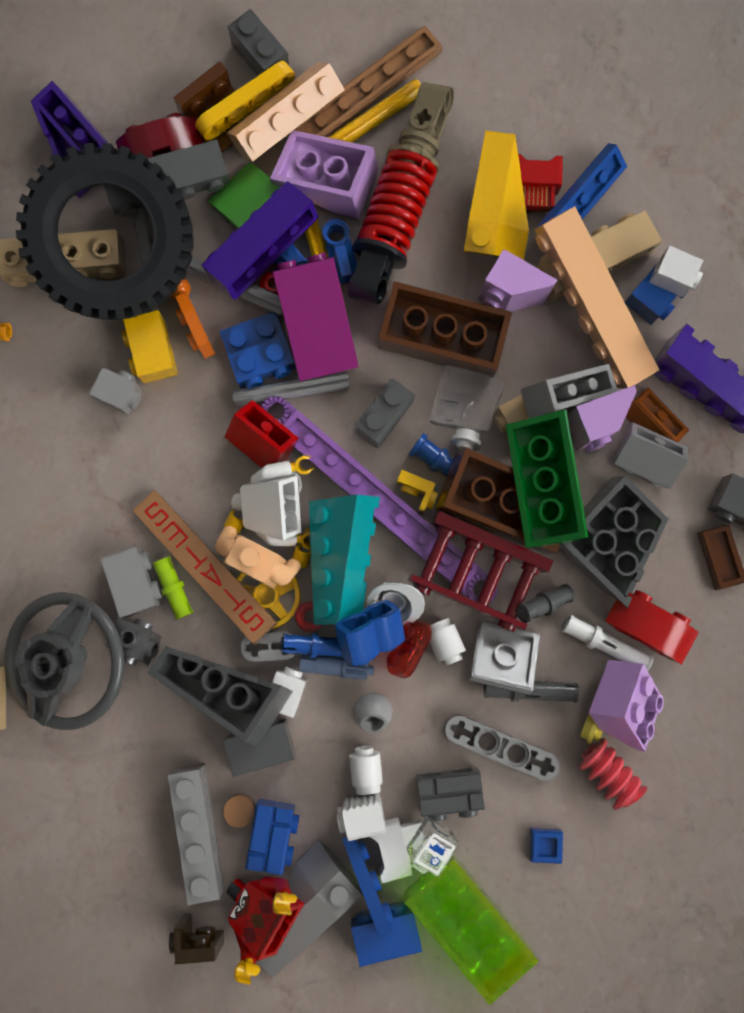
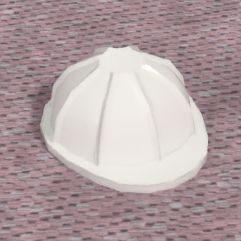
[366,582,425,628]

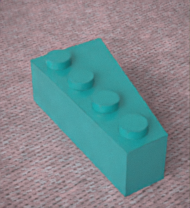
[309,495,380,625]

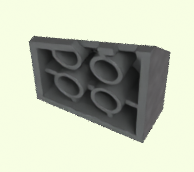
[559,476,669,608]

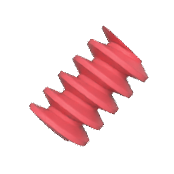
[579,738,647,810]

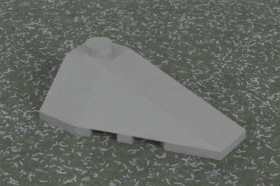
[257,839,362,978]

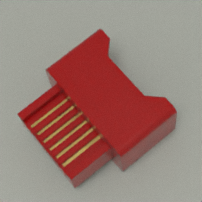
[518,154,563,212]

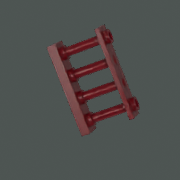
[407,511,553,633]

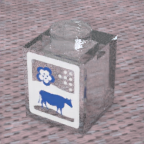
[406,816,460,877]

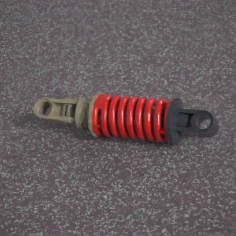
[348,82,454,305]

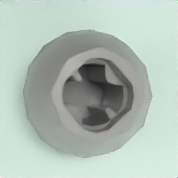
[354,693,393,733]

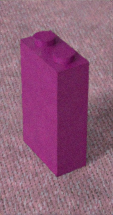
[273,253,359,381]

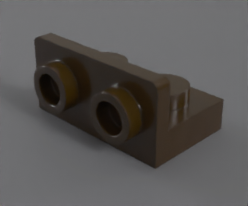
[169,913,224,965]

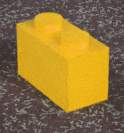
[121,310,179,383]

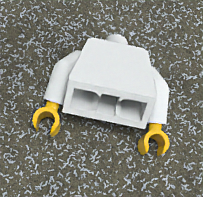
[231,455,314,550]

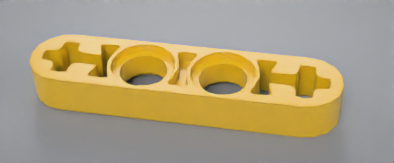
[195,61,296,140]

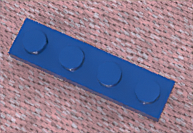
[534,143,627,231]

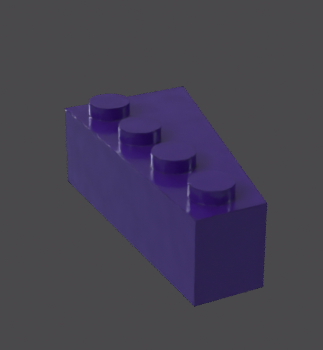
[654,323,744,434]

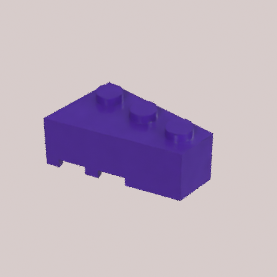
[31,81,109,198]

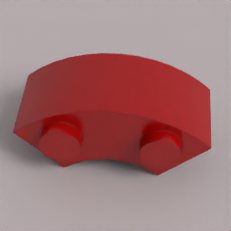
[605,590,699,665]

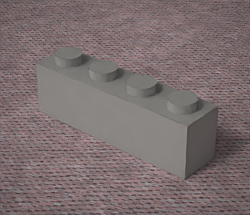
[168,764,225,905]

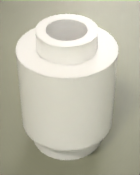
[426,618,466,666]
[349,746,383,795]

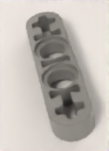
[444,714,560,781]

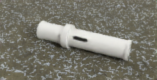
[562,614,654,671]

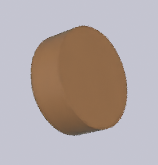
[223,794,255,828]

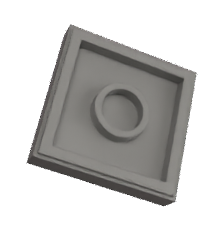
[469,620,540,694]

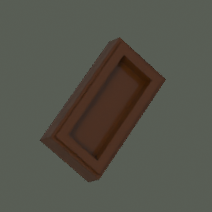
[697,524,744,590]

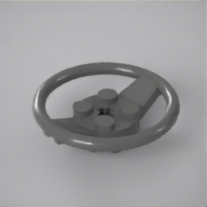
[4,592,124,730]

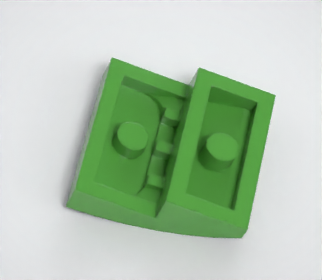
[208,162,280,229]

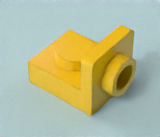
[397,470,438,514]

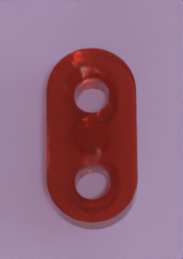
[387,619,432,679]

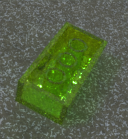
[403,852,539,1005]

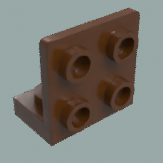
[173,61,251,153]

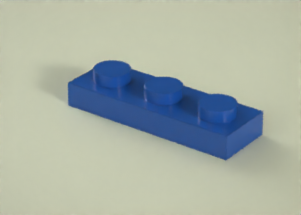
[342,836,395,937]

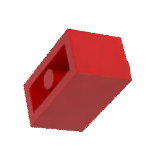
[224,400,299,468]

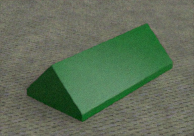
[506,410,588,548]

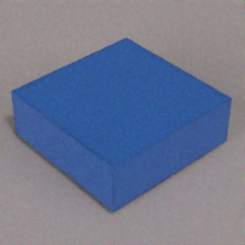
[529,828,563,864]

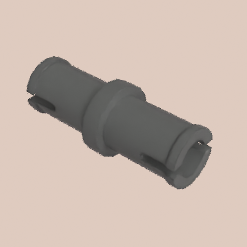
[516,584,575,623]

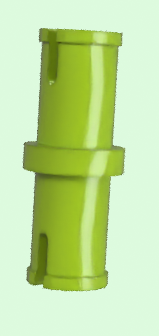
[152,556,194,620]

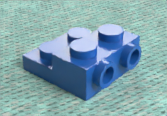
[219,312,296,389]

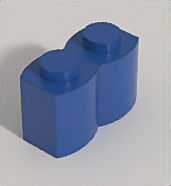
[335,600,406,666]

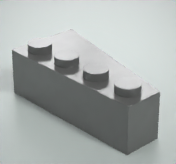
[148,646,293,746]

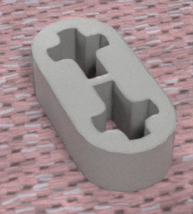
[240,631,296,662]

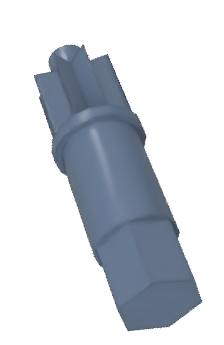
[299,654,374,680]

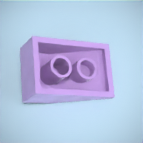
[270,130,379,219]

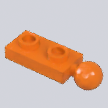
[170,278,215,359]

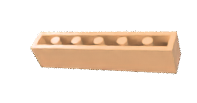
[534,206,659,389]

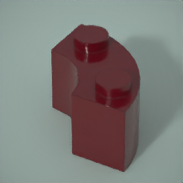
[115,113,203,158]

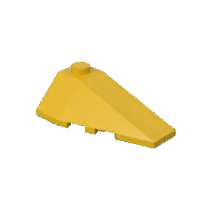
[464,130,529,260]

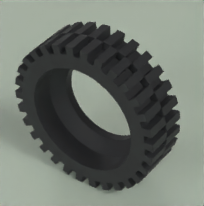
[16,143,194,321]

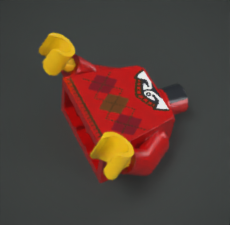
[227,876,305,985]

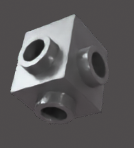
[105,618,161,666]

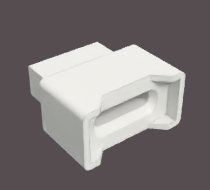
[370,817,431,883]

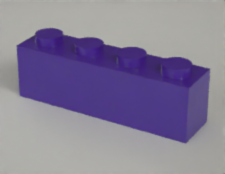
[201,181,319,301]

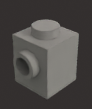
[89,367,142,415]

